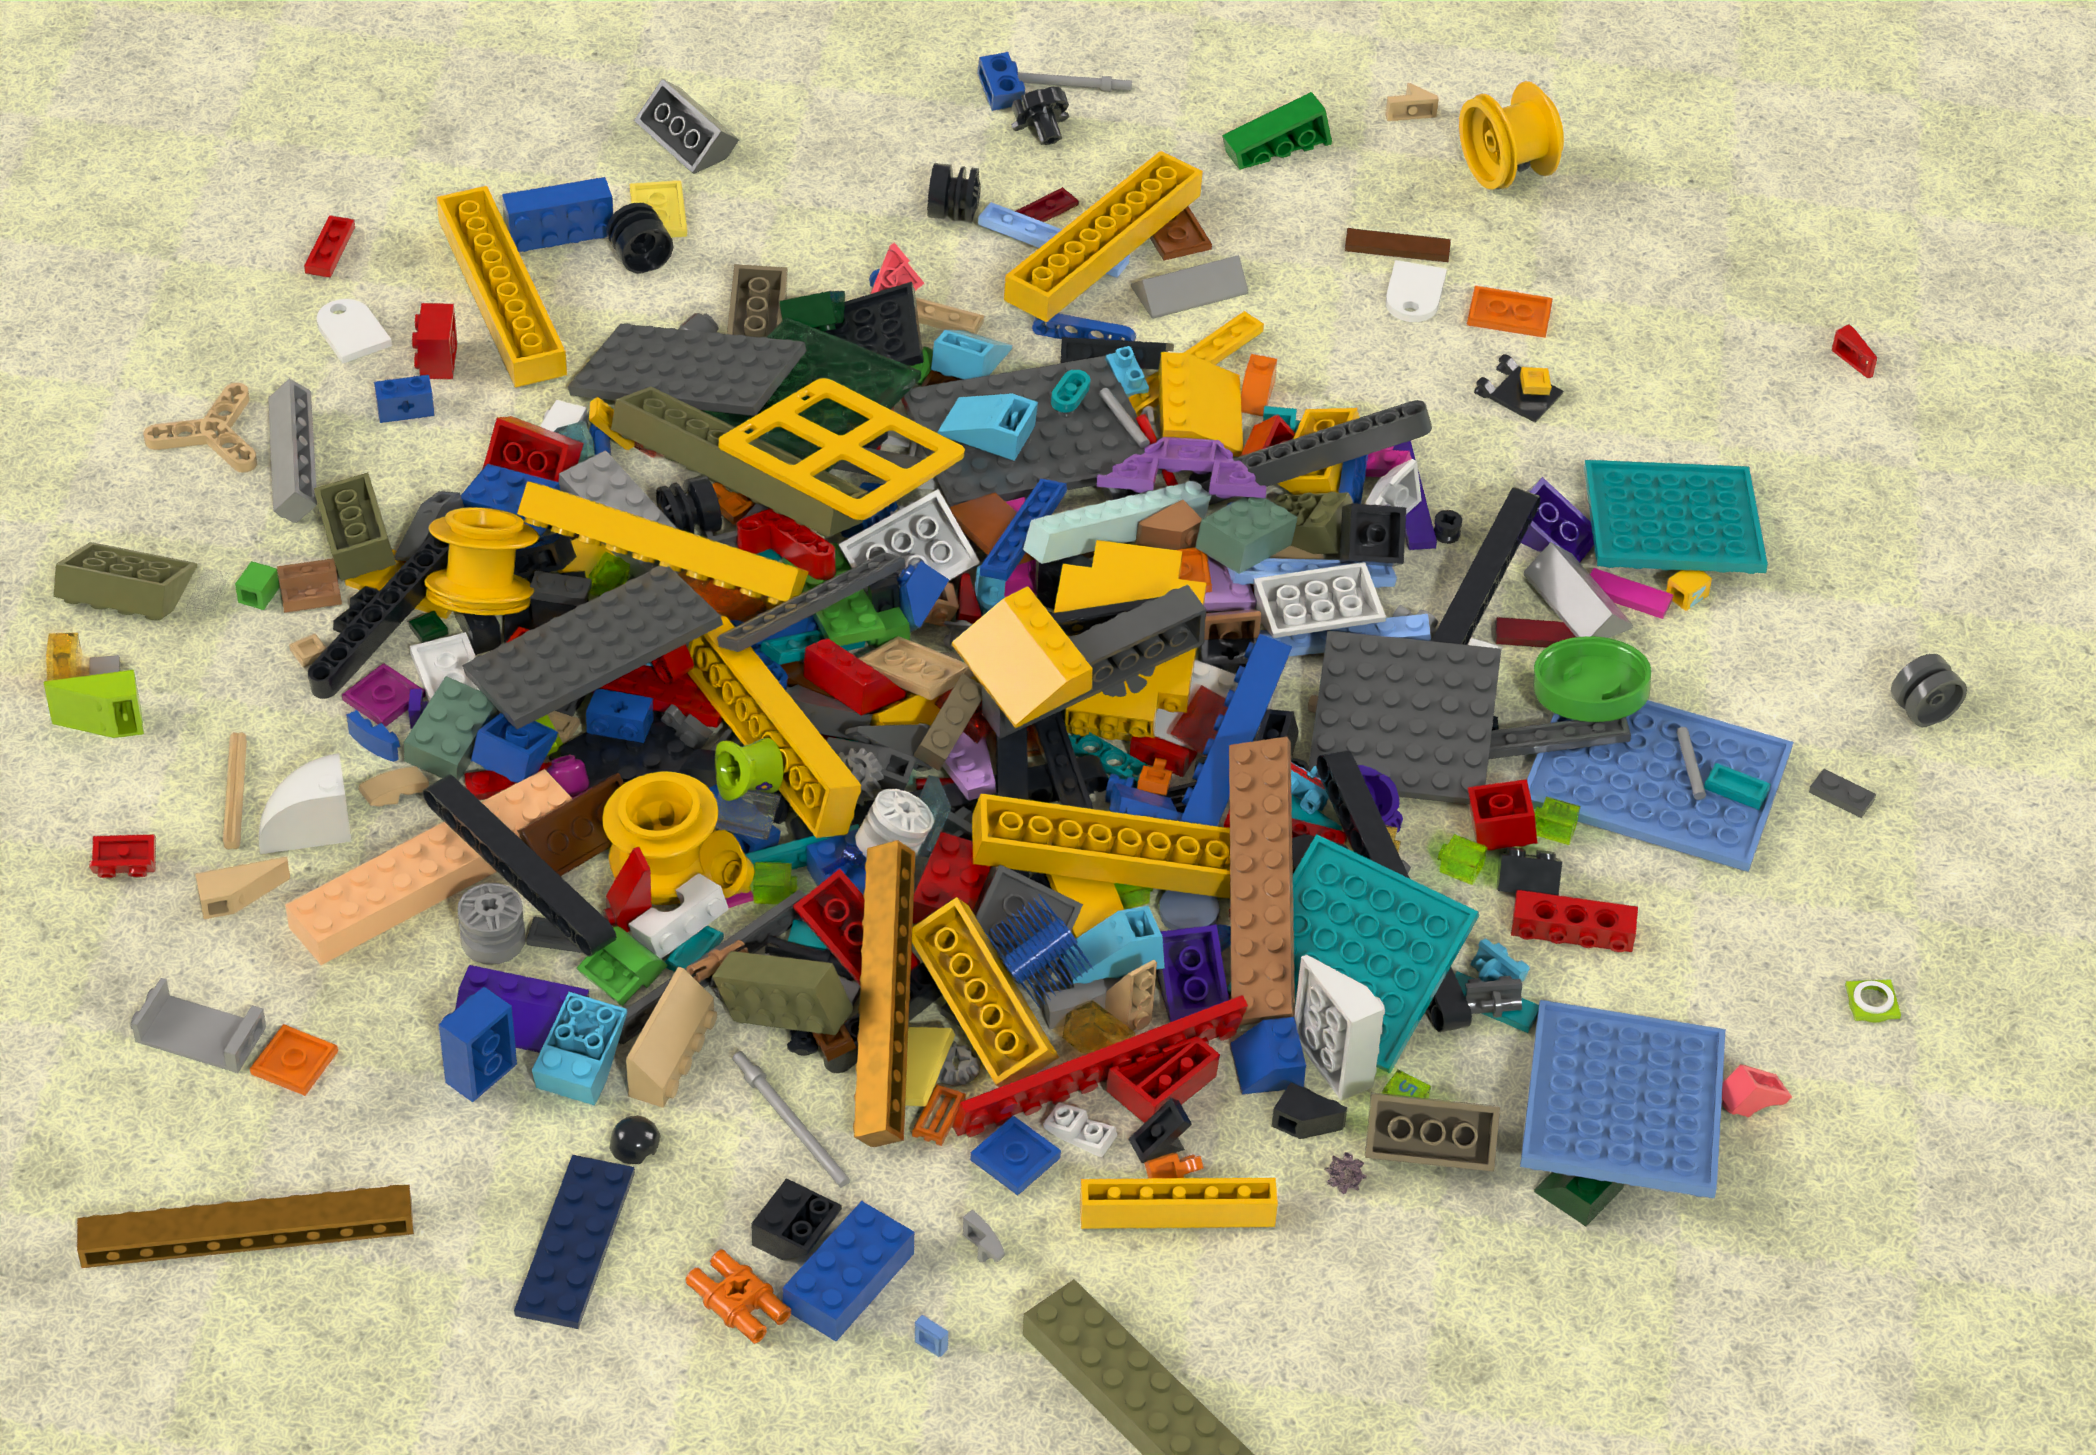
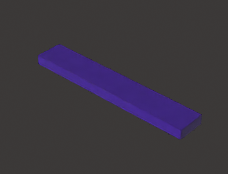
[1393,441,1437,550]

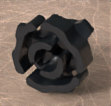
[1011,87,1069,145]

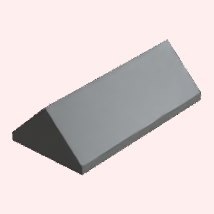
[1131,255,1248,319]
[1524,542,1633,638]

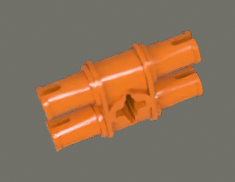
[686,1249,791,1344]

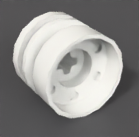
[855,789,934,858]

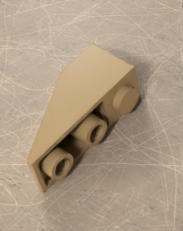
[195,857,291,919]
[1105,960,1157,1034]

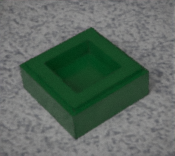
[409,611,448,643]

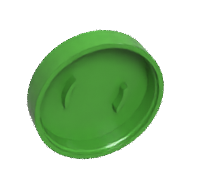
[1533,636,1651,722]

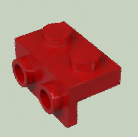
[89,834,156,878]

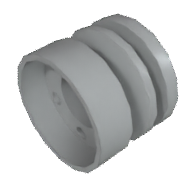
[458,883,525,965]

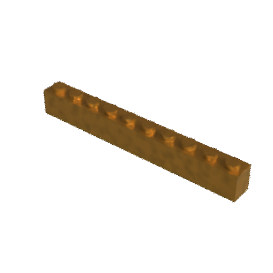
[853,840,915,1147]
[77,1184,414,1268]

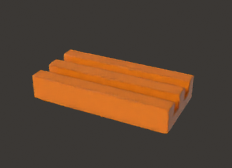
[912,1084,966,1146]

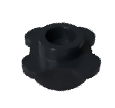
[787,1030,818,1056]

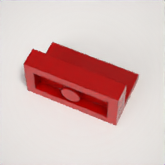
[1130,736,1198,777]

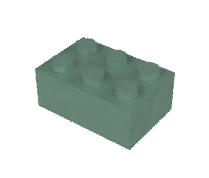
[1196,497,1298,574]
[404,676,499,781]

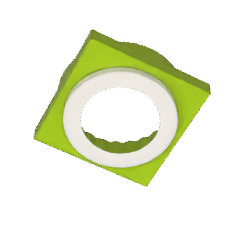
[1845,979,1901,1023]

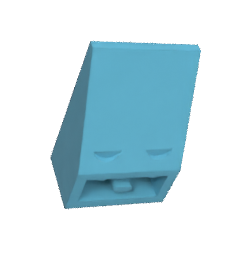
[931,330,1013,380]
[938,394,1038,461]
[1061,906,1165,984]
[532,992,628,1106]

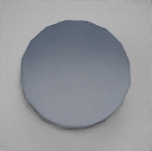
[1159,890,1220,930]

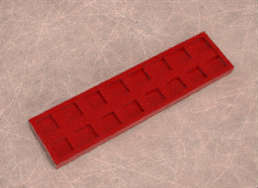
[506,627,723,728]

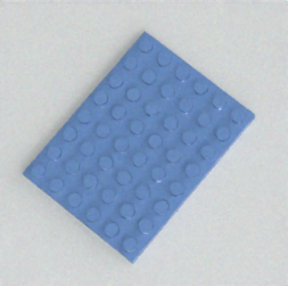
[1527,700,1794,872]
[1520,1000,1726,1199]

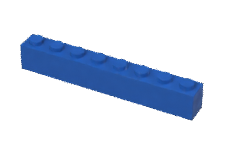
[1177,634,1292,827]

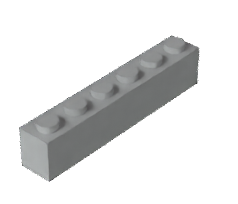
[268,378,317,523]

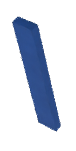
[980,479,1067,581]

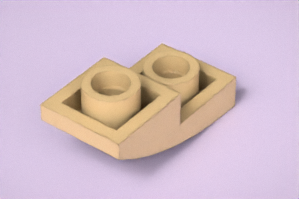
[358,766,429,807]

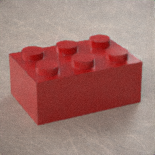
[482,416,584,482]
[913,832,996,924]

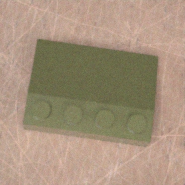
[54,542,197,620]

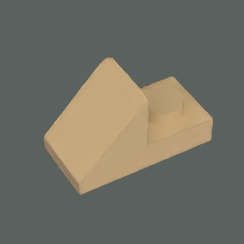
[1385,83,1439,121]

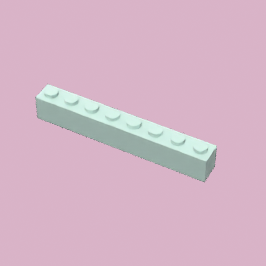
[1023,481,1211,564]

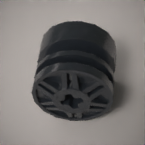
[927,163,981,223]
[606,203,674,274]
[656,474,722,536]

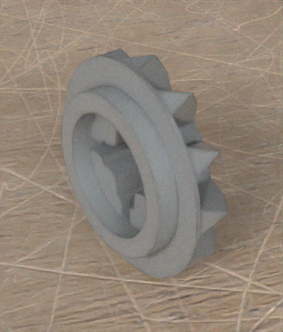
[938,1041,981,1085]

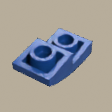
[346,710,400,762]

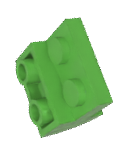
[577,927,668,1007]

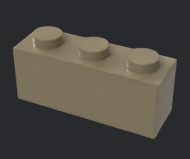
[913,673,982,771]

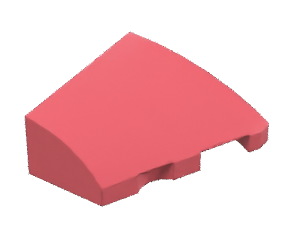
[870,242,924,294]

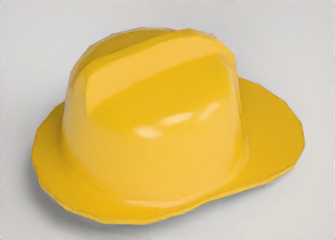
[700,830,755,898]

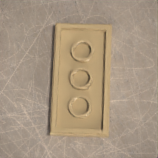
[858,636,974,700]

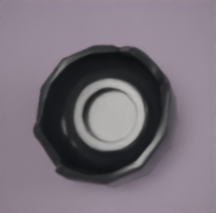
[609,1115,661,1164]

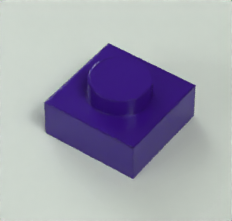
[408,689,429,729]

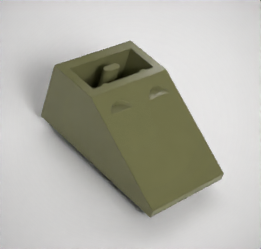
[1273,492,1354,554]

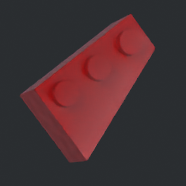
[1106,1036,1220,1123]

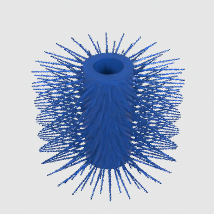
[985,893,1093,1008]

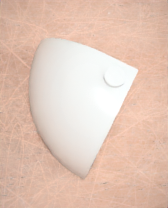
[259,753,352,854]

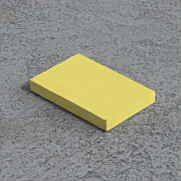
[629,180,687,238]
[905,1027,955,1106]

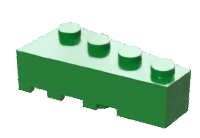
[1222,92,1333,170]

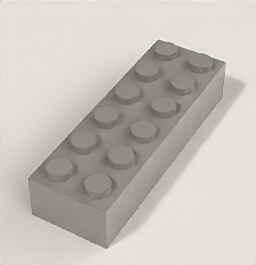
[559,450,699,585]

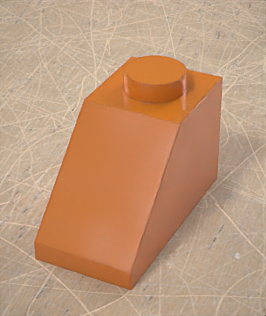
[1241,354,1277,416]

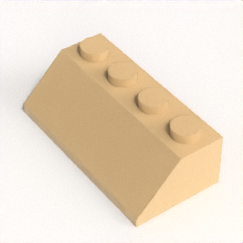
[626,967,717,1108]

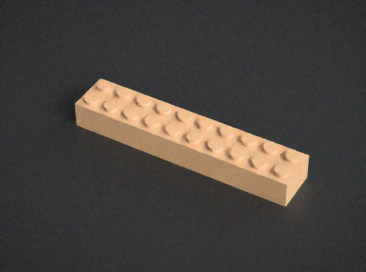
[285,769,572,965]

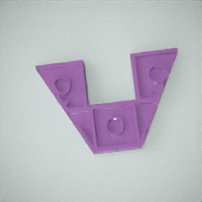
[1097,437,1266,498]

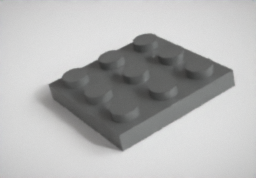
[975,865,1083,988]

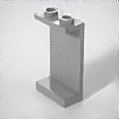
[131,978,266,1073]

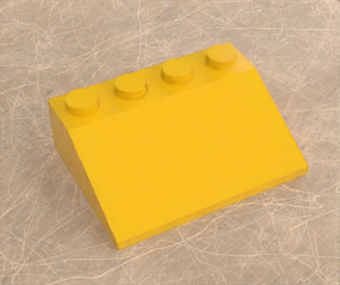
[1158,352,1243,457]
[952,586,1093,729]

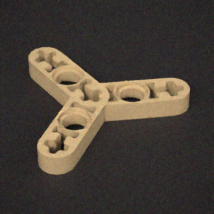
[143,383,257,473]

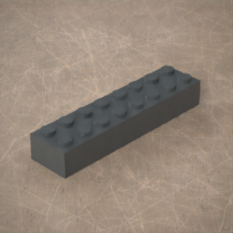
[982,584,1206,739]

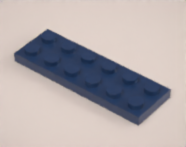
[514,1155,635,1329]

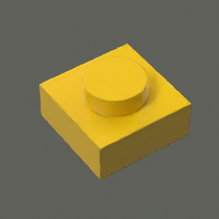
[1520,367,1552,395]

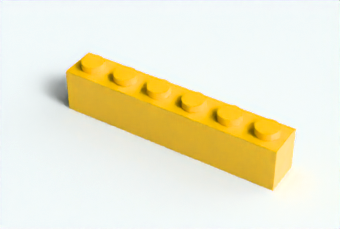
[1080,1178,1278,1229]

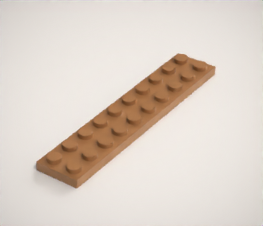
[1229,737,1295,1025]

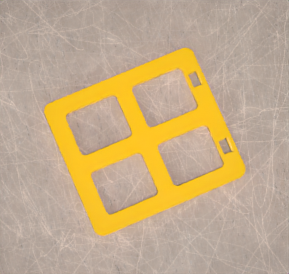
[718,378,965,520]

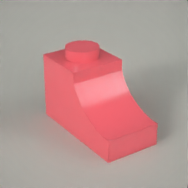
[1721,1064,1792,1117]

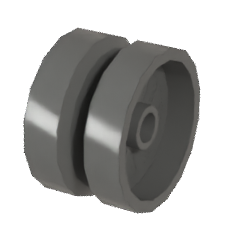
[1890,654,1967,727]

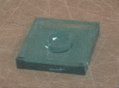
[918,775,951,858]

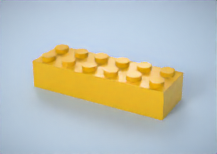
[912,897,1059,1087]

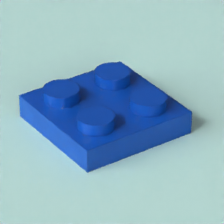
[970,1115,1061,1196]

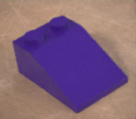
[1521,477,1594,563]
[1156,925,1229,1022]

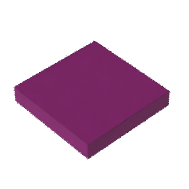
[342,663,426,727]

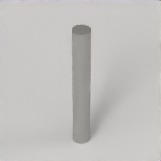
[1099,388,1150,448]
[1676,727,1706,800]

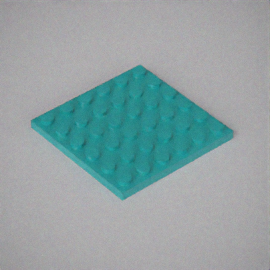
[1584,460,1768,574]
[1227,834,1479,1073]

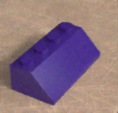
[455,965,589,1053]

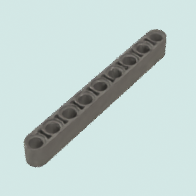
[1189,400,1432,505]

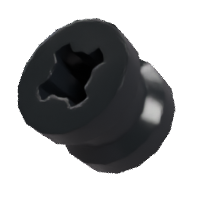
[1434,510,1462,544]

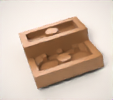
[277,558,342,613]

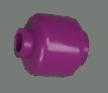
[547,755,589,798]

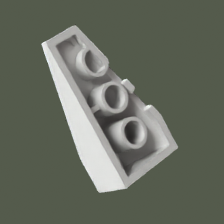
[1365,459,1422,514]

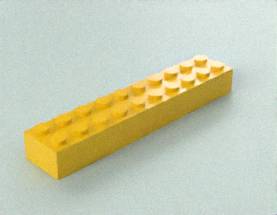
[1004,151,1203,322]
[436,186,567,388]
[517,481,809,606]
[688,616,862,838]
[972,794,1230,899]

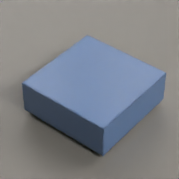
[915,1315,949,1357]

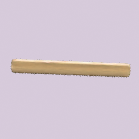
[223,732,247,850]

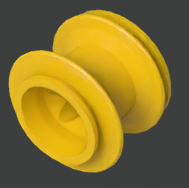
[1459,81,1564,190]
[424,508,539,615]
[602,772,719,905]

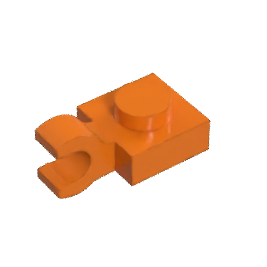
[712,482,755,525]
[1137,758,1173,795]
[1144,1153,1204,1179]

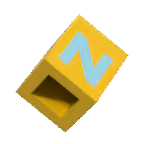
[1666,570,1712,611]

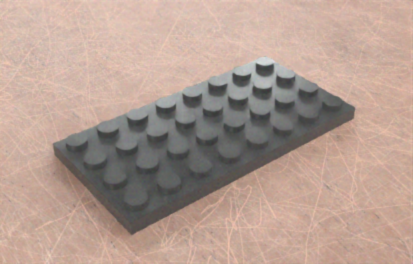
[568,323,807,416]
[462,566,723,729]

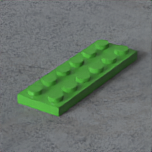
[782,543,886,646]

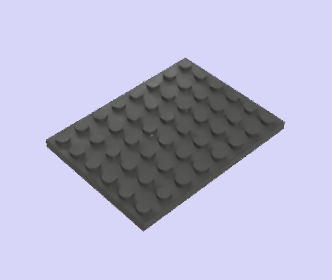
[900,356,1162,507]

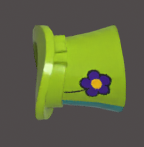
[715,738,784,801]

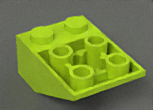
[44,670,144,738]

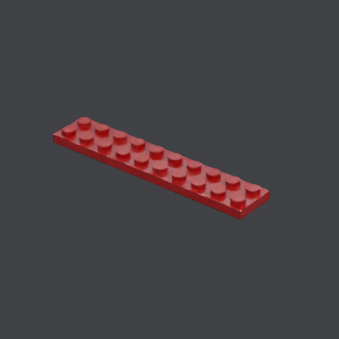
[952,995,1248,1137]

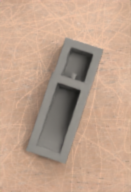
[1043,975,1126,1030]

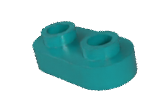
[1051,370,1091,413]

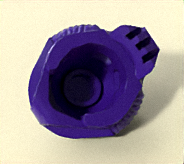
[1358,765,1403,837]

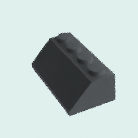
[634,79,739,174]

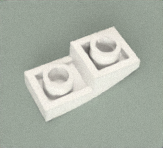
[1043,1102,1117,1157]

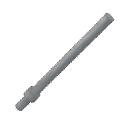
[1017,72,1132,92]
[732,1051,850,1188]

